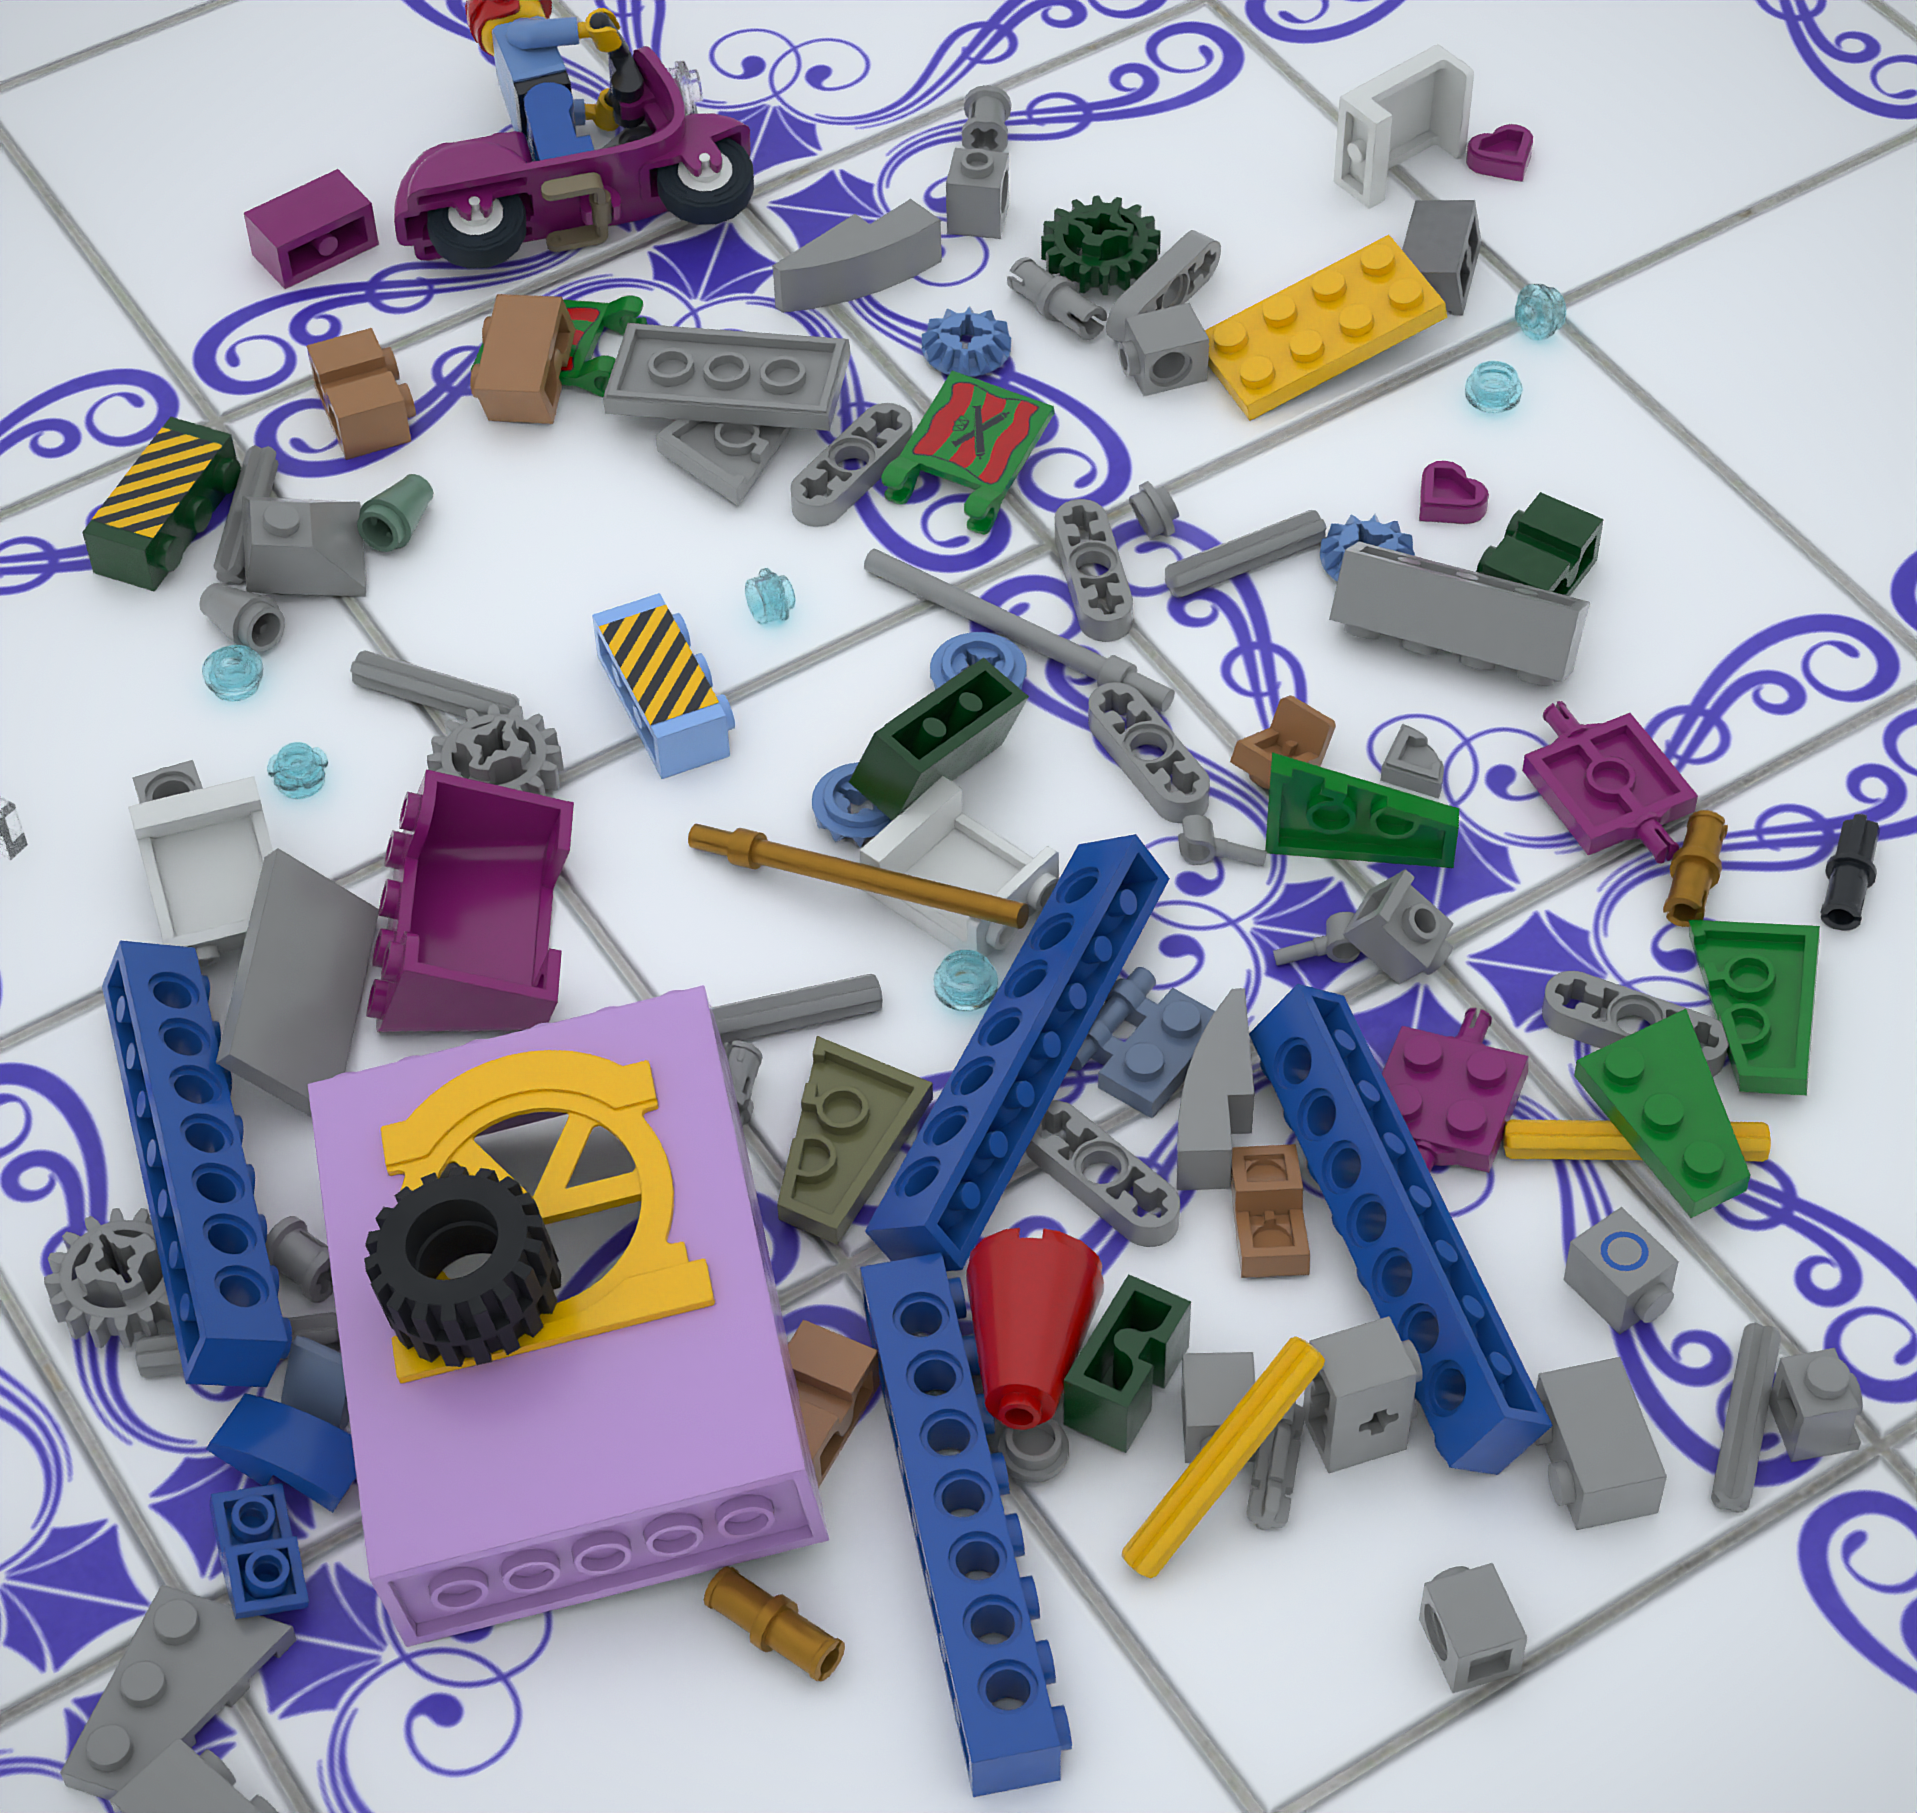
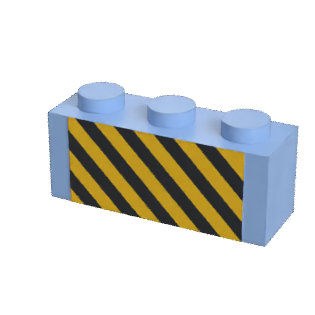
[592,593,735,779]

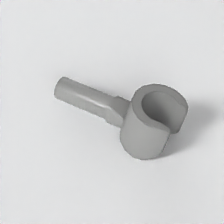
[1178,815,1267,866]
[1273,912,1361,966]

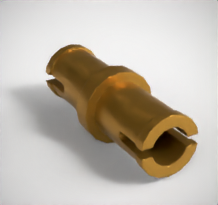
[1663,810,1728,927]
[703,1566,845,1682]

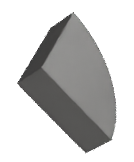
[1380,724,1444,799]

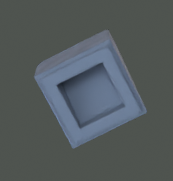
[281,1335,350,1430]

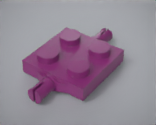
[1522,701,1698,864]
[1382,1007,1528,1173]

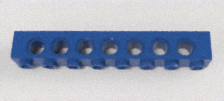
[865,834,1170,1272]
[102,940,292,1387]
[1249,984,1553,1475]
[860,1252,1072,1797]

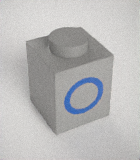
[1563,1207,1679,1335]

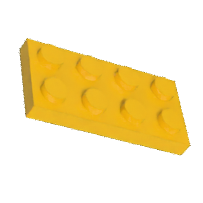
[1205,235,1448,421]

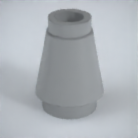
[199,583,285,652]

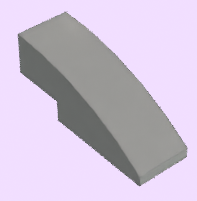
[772,199,942,313]
[1177,988,1255,1190]

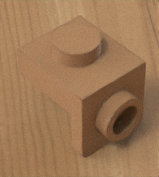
[1230,695,1336,789]

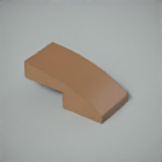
[1231,1144,1310,1278]

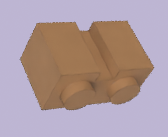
[470,294,576,424]
[306,327,416,460]
[788,1319,880,1488]

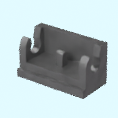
[1402,200,1482,315]

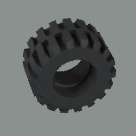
[364,1167,562,1367]

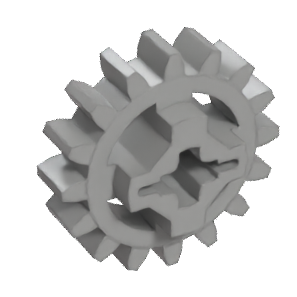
[427,703,564,796]
[44,1208,173,1349]

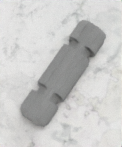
[1246,1401,1305,1530]

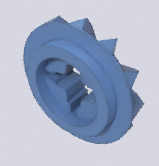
[922,305,1011,377]
[1320,513,1415,582]
[930,632,1027,690]
[812,762,892,847]

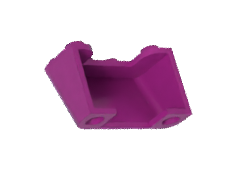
[366,769,574,1032]

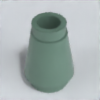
[357,474,433,552]

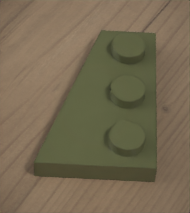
[777,1036,933,1245]

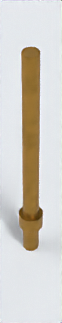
[688,823,1029,929]

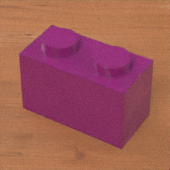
[243,169,379,289]

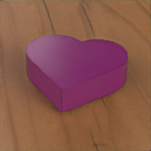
[1466,124,1533,182]
[1419,461,1489,524]

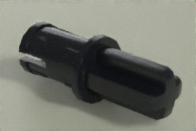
[1820,814,1880,931]

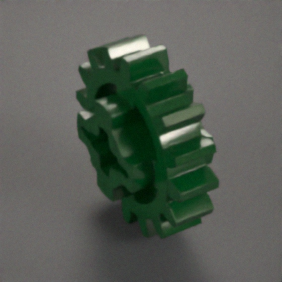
[1041,195,1161,295]

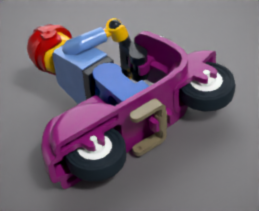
[394,0,754,269]

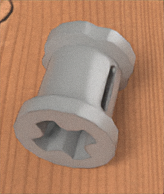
[962,85,1012,152]
[266,1216,333,1303]

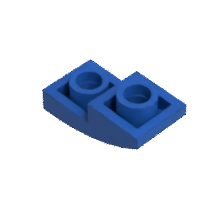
[206,1393,357,1513]
[210,1483,309,1619]

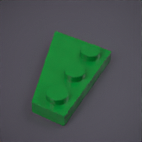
[1265,752,1460,868]

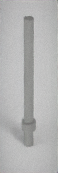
[864,548,1175,712]

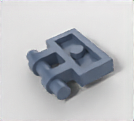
[1070,967,1215,1118]

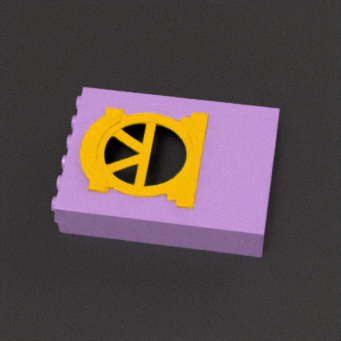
[308,985,829,1647]

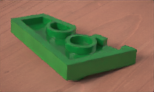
[1688,919,1820,1096]
[1574,1009,1750,1218]

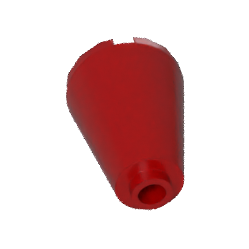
[966,1228,1104,1430]

